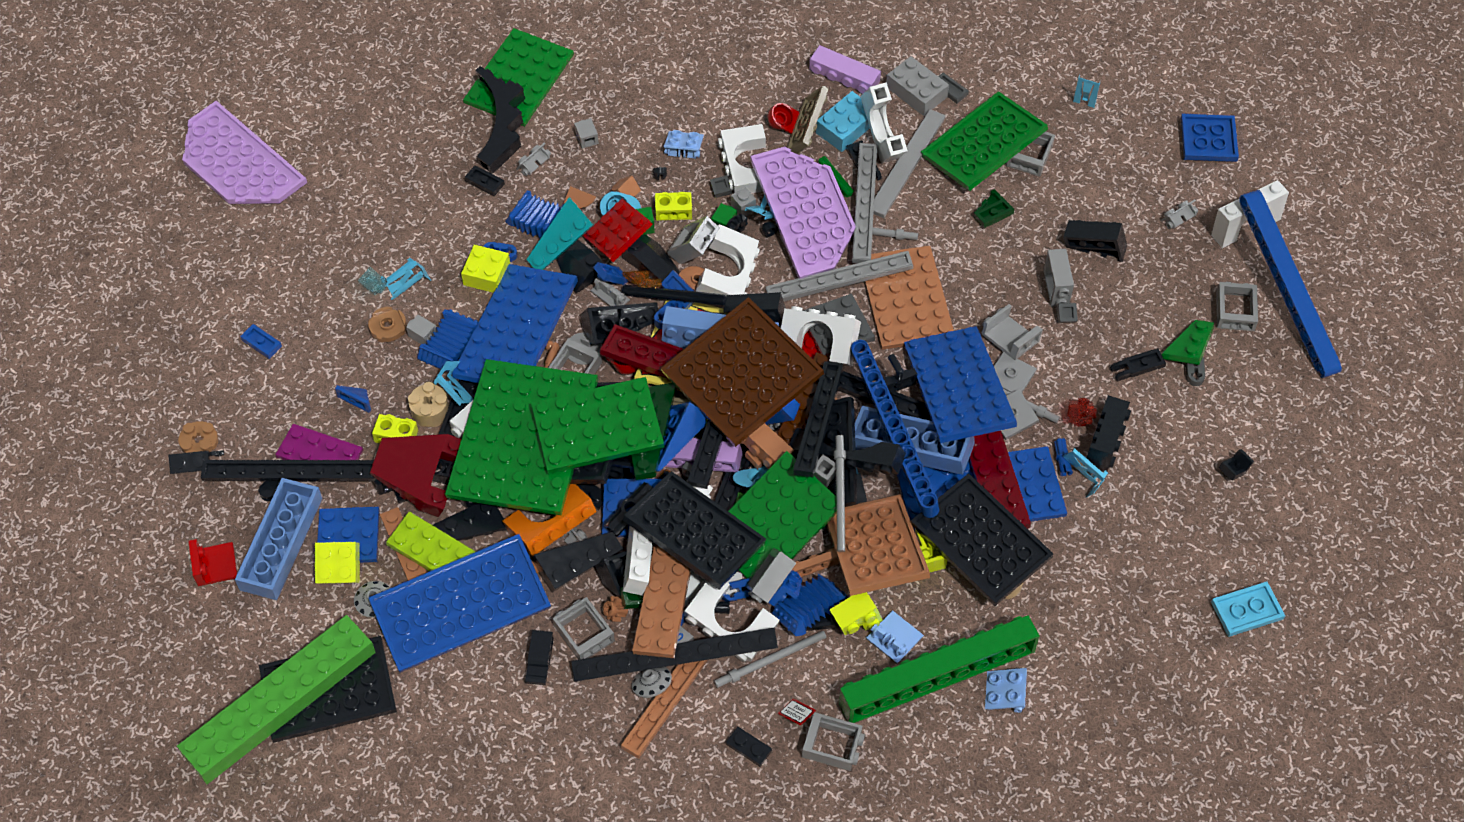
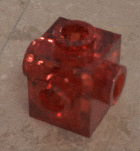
[1067,398,1097,426]

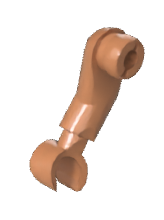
[544,341,560,368]

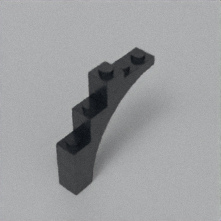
[475,66,525,174]

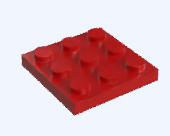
[583,199,653,262]

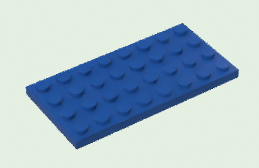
[452,264,578,383]
[904,326,1017,443]
[897,446,1067,532]
[369,534,551,673]

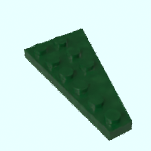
[631,383,677,480]

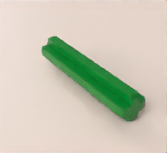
[818,156,854,198]

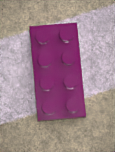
[275,424,363,460]

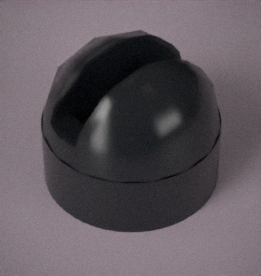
[653,167,667,180]
[762,222,778,238]

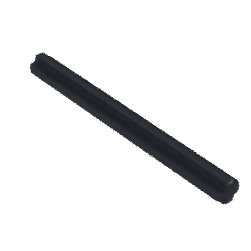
[622,284,727,305]

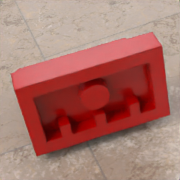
[188,539,238,587]

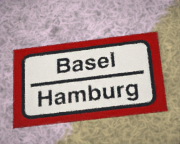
[778,698,816,726]

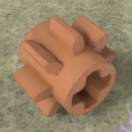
[603,596,628,622]

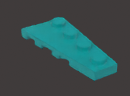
[526,197,594,270]

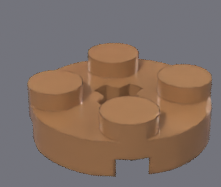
[368,307,407,342]
[178,421,219,453]

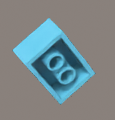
[816,91,870,152]

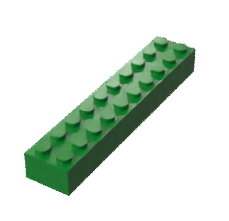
[839,615,1040,723]

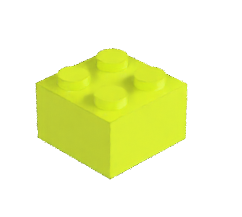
[461,245,510,293]
[315,542,360,584]

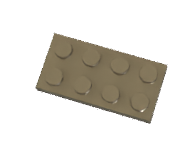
[787,85,829,154]

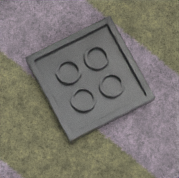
[803,293,875,357]

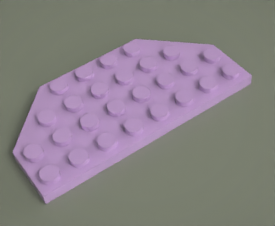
[182,101,307,204]
[750,147,856,279]

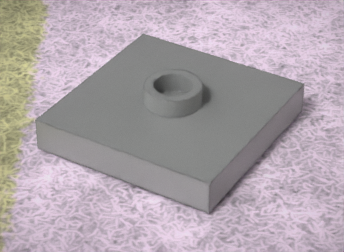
[994,352,1037,393]
[1001,389,1039,440]

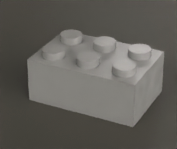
[886,56,949,116]

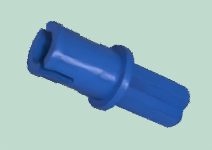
[1054,438,1073,476]

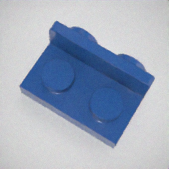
[768,570,802,606]

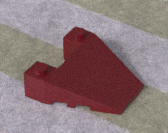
[370,434,462,517]

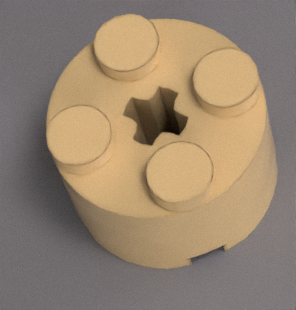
[408,382,449,427]

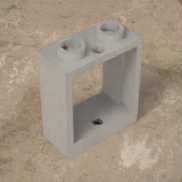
[1007,132,1055,177]
[667,216,720,264]
[1043,249,1074,307]
[1216,282,1258,331]
[549,338,602,375]
[746,548,796,603]
[553,597,615,660]
[802,712,865,771]

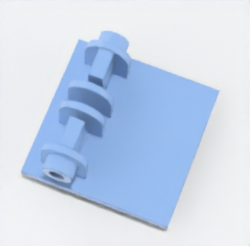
[664,130,704,159]
[866,610,924,664]
[985,668,1027,713]

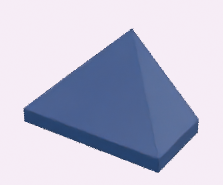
[335,385,371,413]

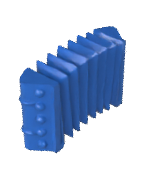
[505,190,564,239]
[417,309,478,373]
[772,574,849,636]

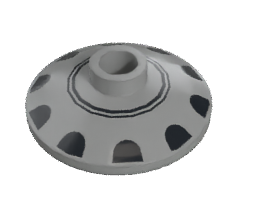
[354,581,391,618]
[632,667,672,698]

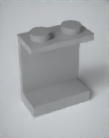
[981,304,1043,360]

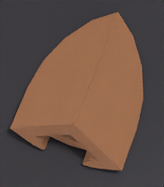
[612,175,641,197]
[564,186,596,208]

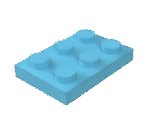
[1211,582,1285,637]

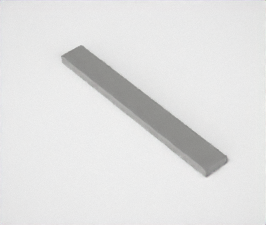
[874,109,946,218]
[852,143,877,263]
[766,251,913,301]

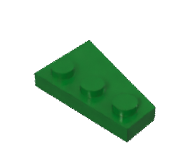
[1162,320,1214,365]

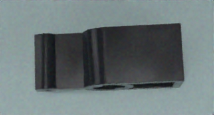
[525,630,554,685]

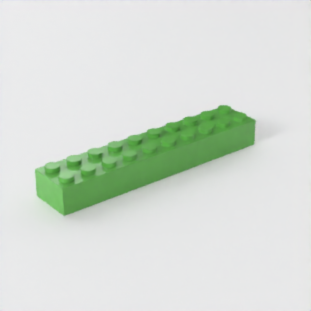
[177,615,376,784]

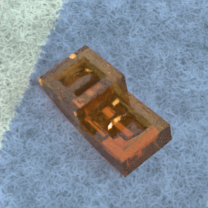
[623,270,662,288]

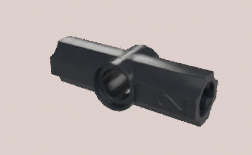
[604,482,653,537]

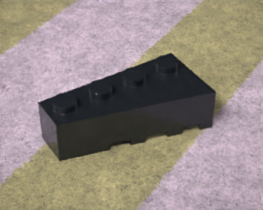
[1086,395,1132,472]
[531,532,623,593]

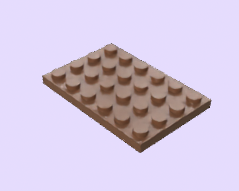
[864,246,954,350]
[827,495,930,596]

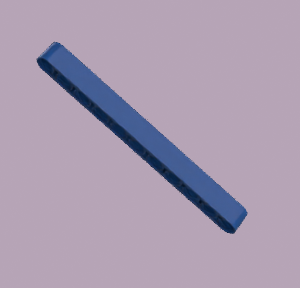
[1239,190,1342,378]
[851,340,939,518]

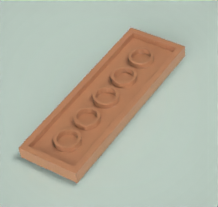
[632,544,691,658]

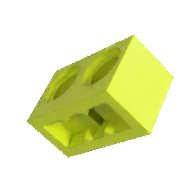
[655,192,692,221]
[372,414,418,443]

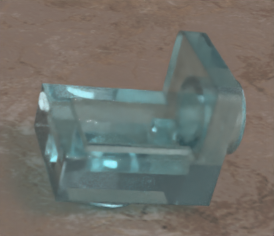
[358,267,388,295]

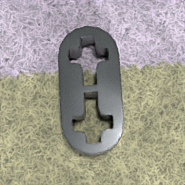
[1185,357,1205,386]

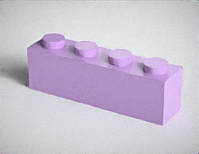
[809,45,881,94]
[665,438,742,472]

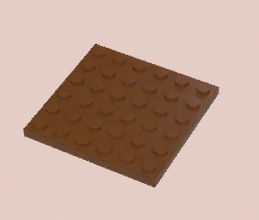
[661,297,824,447]

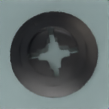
[726,214,748,233]

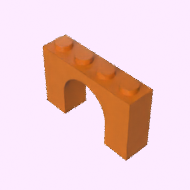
[503,484,597,557]

